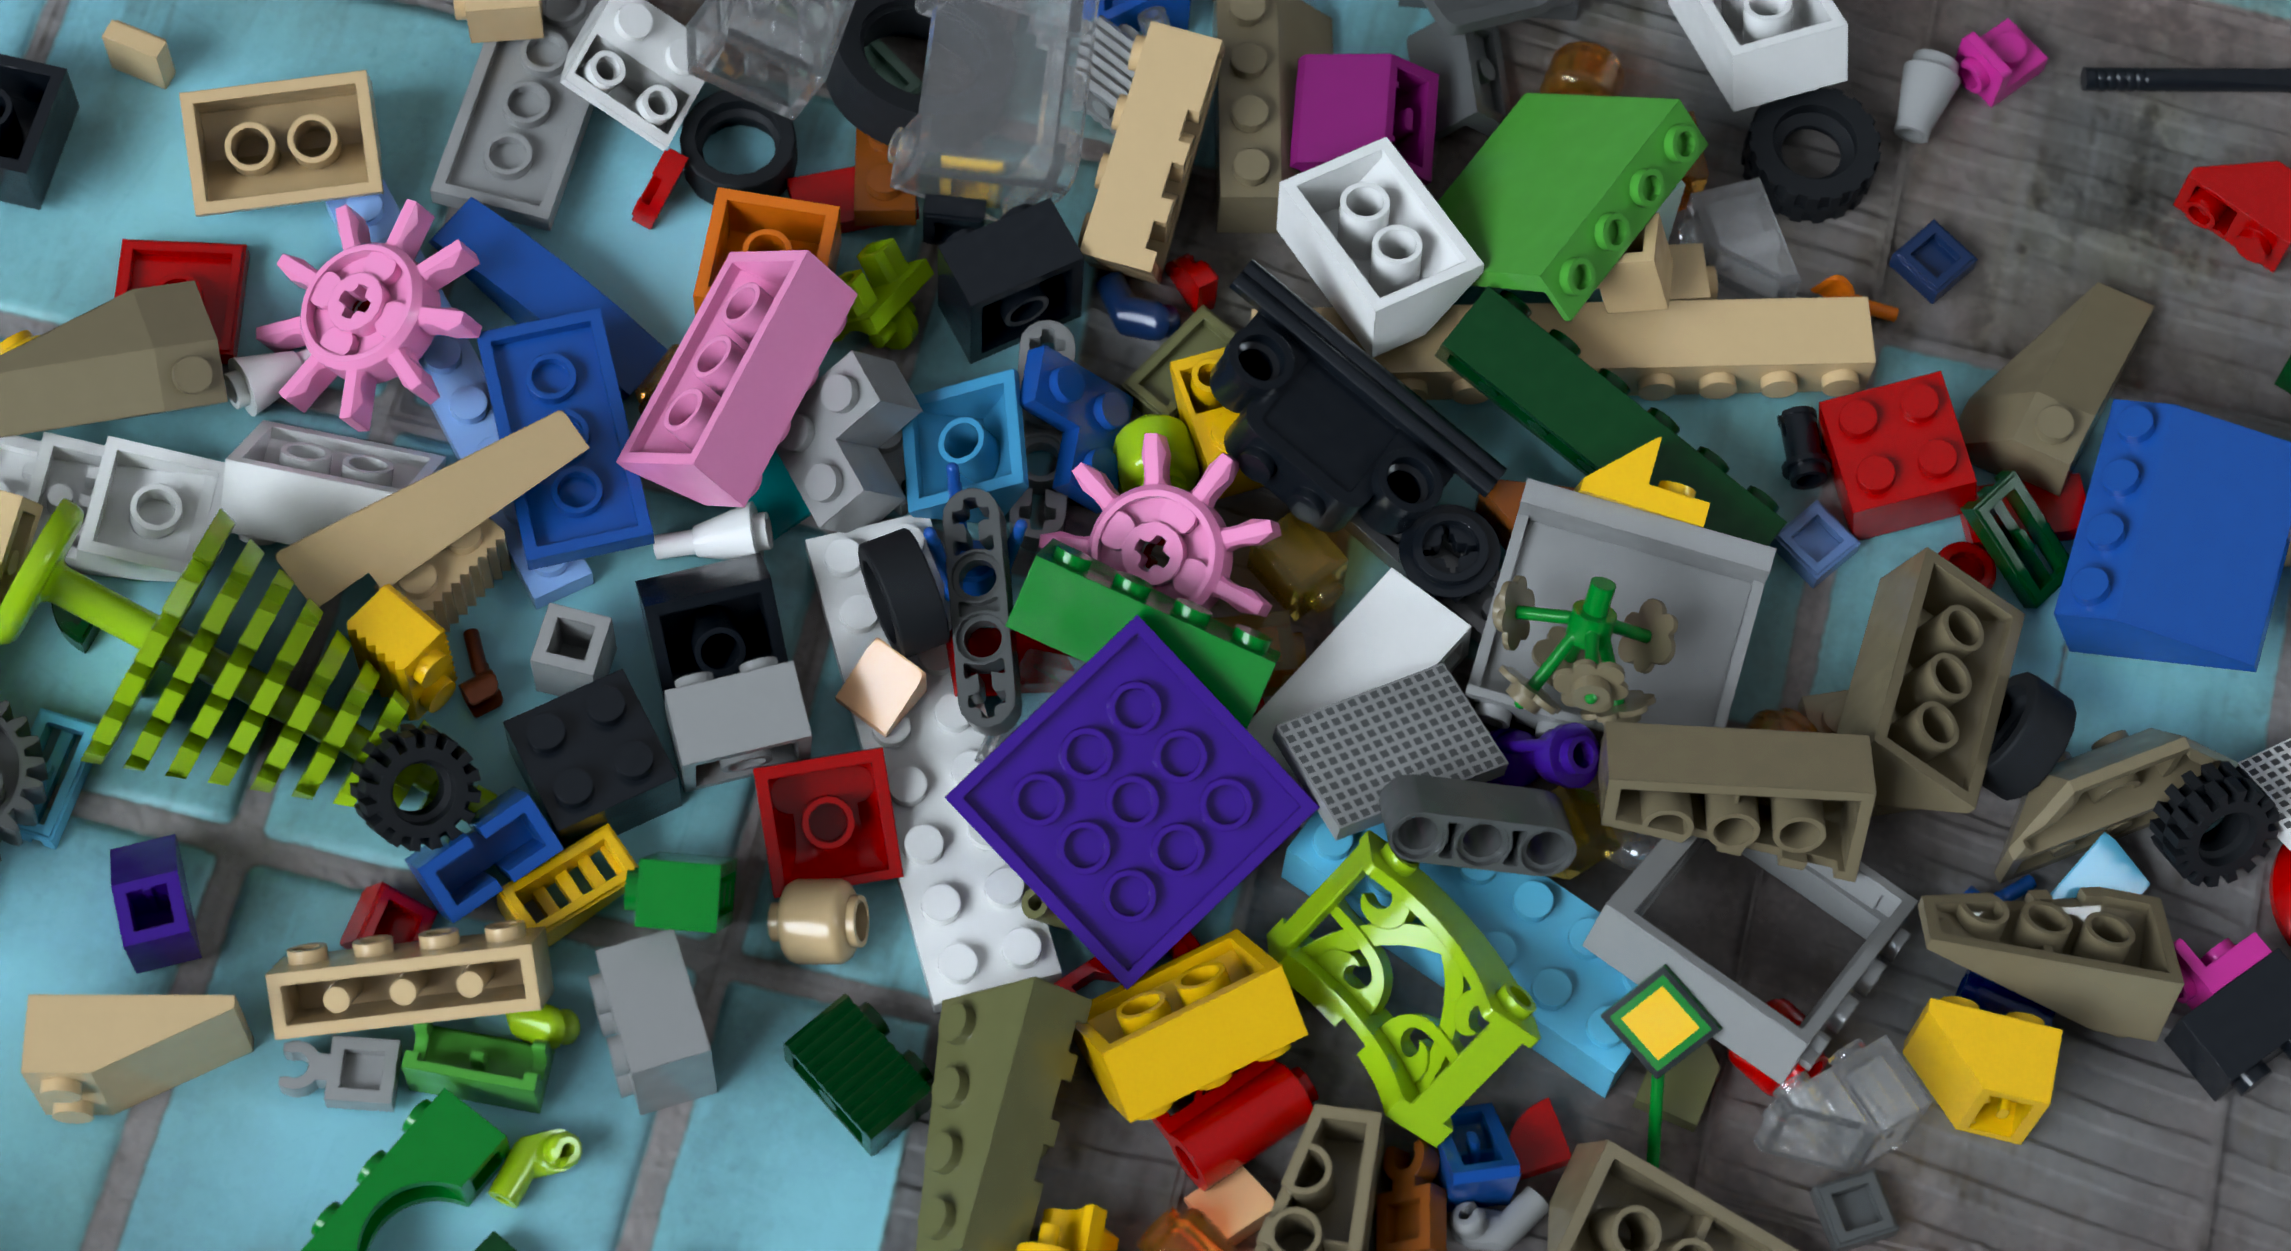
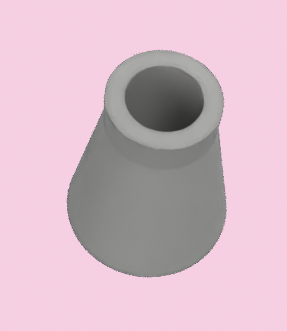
[1894,49,1961,144]

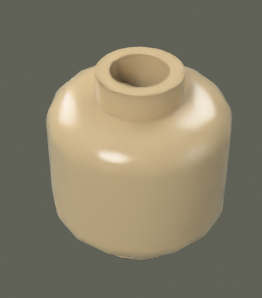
[767,878,870,965]

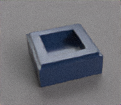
[1888,219,1978,305]

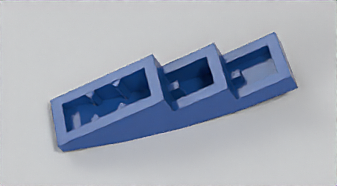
[429,196,670,401]

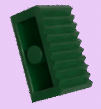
[783,994,934,1157]

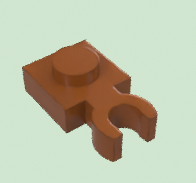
[1376,1140,1447,1251]

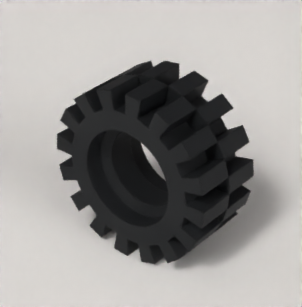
[350,723,481,852]
[2149,762,2280,887]

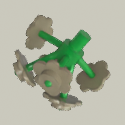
[1492,575,1678,727]

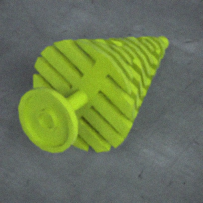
[0,498,498,822]

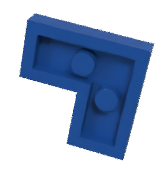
[1020,344,1134,514]

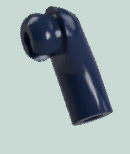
[1096,272,1180,341]

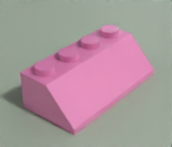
[616,250,858,507]

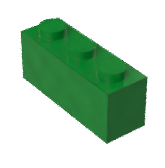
[624,852,738,933]

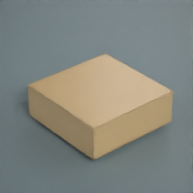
[102,20,176,89]

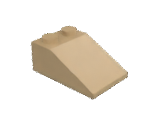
[21,994,254,1124]

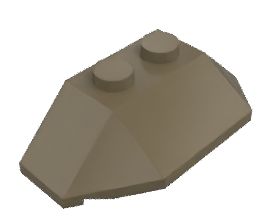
[1994,728,2239,884]

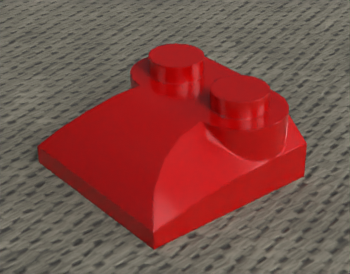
[753,747,904,898]

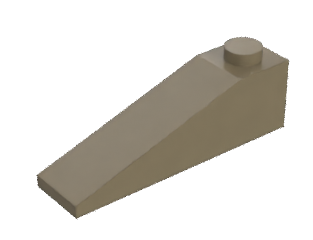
[0,280,228,438]

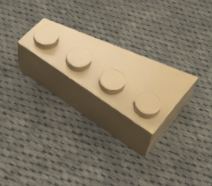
[1078,21,1226,285]

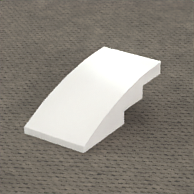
[0,431,225,582]

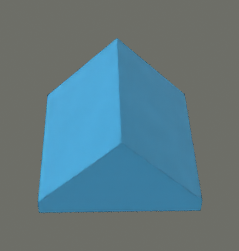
[902,368,1029,523]

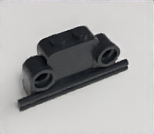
[1209,259,1507,535]

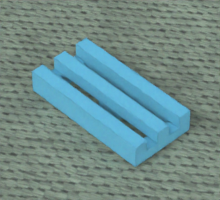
[17,708,98,850]

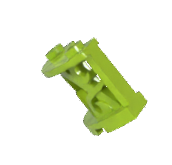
[1266,830,1541,1148]

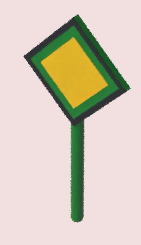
[1600,964,1722,1169]

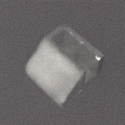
[686,0,856,121]
[1753,1035,1933,1174]

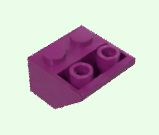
[1289,54,1439,186]

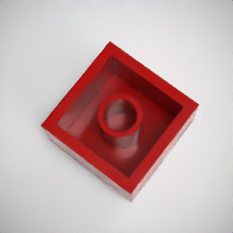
[1818,371,1977,541]

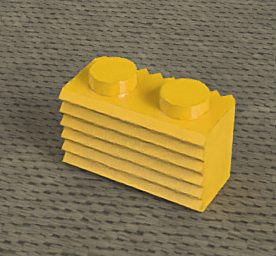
[347,584,458,721]

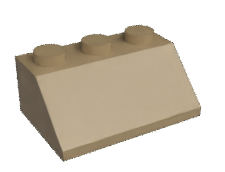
[179,70,384,217]

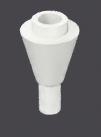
[223,348,312,417]
[653,501,773,560]

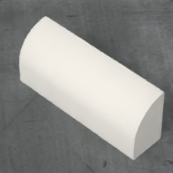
[1247,567,1472,828]

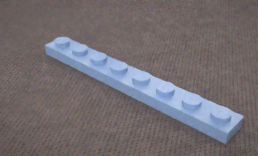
[325,179,594,610]

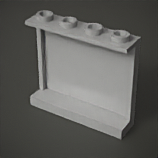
[1465,478,1777,750]

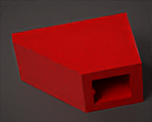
[2173,161,2291,273]

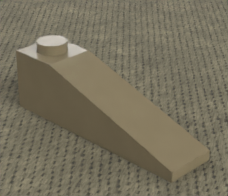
[1958,282,2155,497]
[1918,887,2184,1042]
[1547,1140,1799,1251]

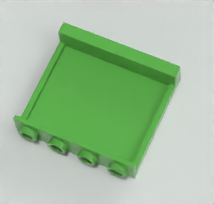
[1437,93,1709,321]

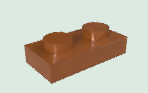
[854,128,918,226]

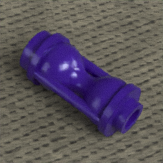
[1486,723,1600,789]

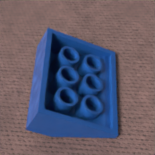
[2054,399,2291,672]

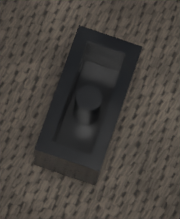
[2164,948,2291,1101]

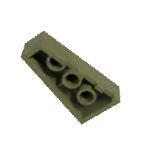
[916,977,1093,1251]

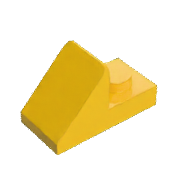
[1574,437,1710,527]

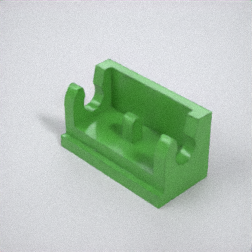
[401,1022,555,1114]

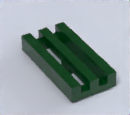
[1960,470,2070,609]

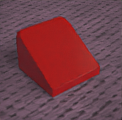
[339,882,438,949]

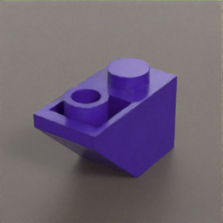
[110,834,202,974]

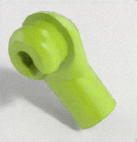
[505,1004,580,1049]
[488,1129,583,1208]

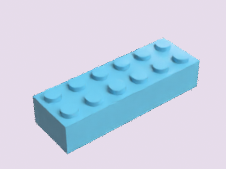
[1281,810,1637,1099]

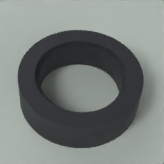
[824,0,1015,154]

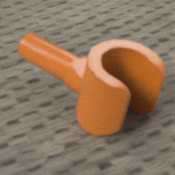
[1811,275,1899,322]

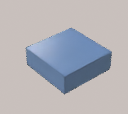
[1769,500,1861,588]

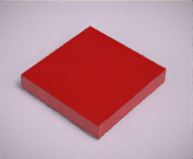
[114,239,250,364]

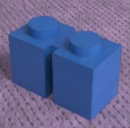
[404,786,564,924]

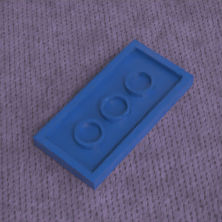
[477,307,655,570]

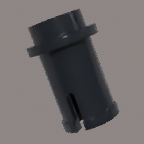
[1777,406,1831,490]

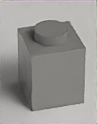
[530,602,617,696]

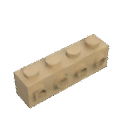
[265,919,555,1040]

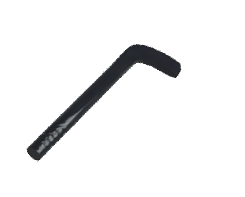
[2080,67,2291,93]

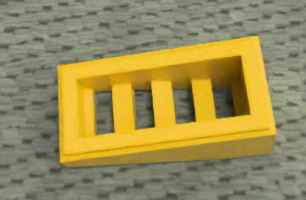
[496,823,639,947]

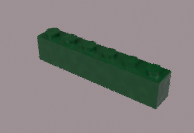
[1435,286,1787,546]

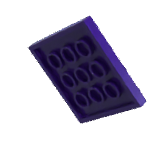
[944,615,1319,990]

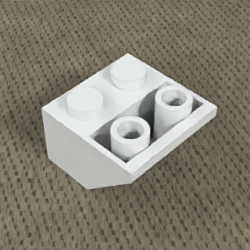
[560,0,722,151]

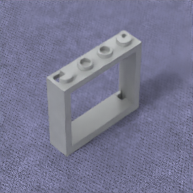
[1582,836,1919,1086]

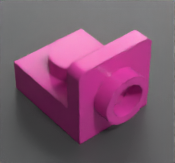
[1954,18,2049,108]
[2173,932,2272,1010]

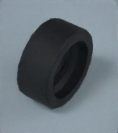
[680,88,798,205]
[858,528,950,658]
[1982,672,2077,801]

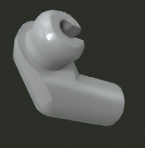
[1450,1186,1549,1251]

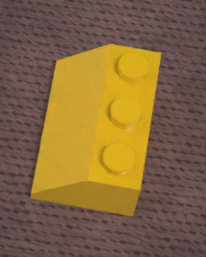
[1073,929,1309,1123]

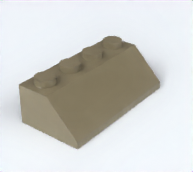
[1212,0,1333,233]
[1837,547,2025,814]

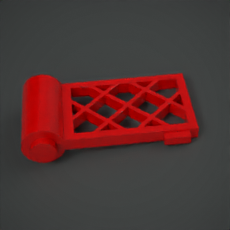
[1053,931,1318,1191]

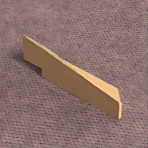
[275,410,590,607]

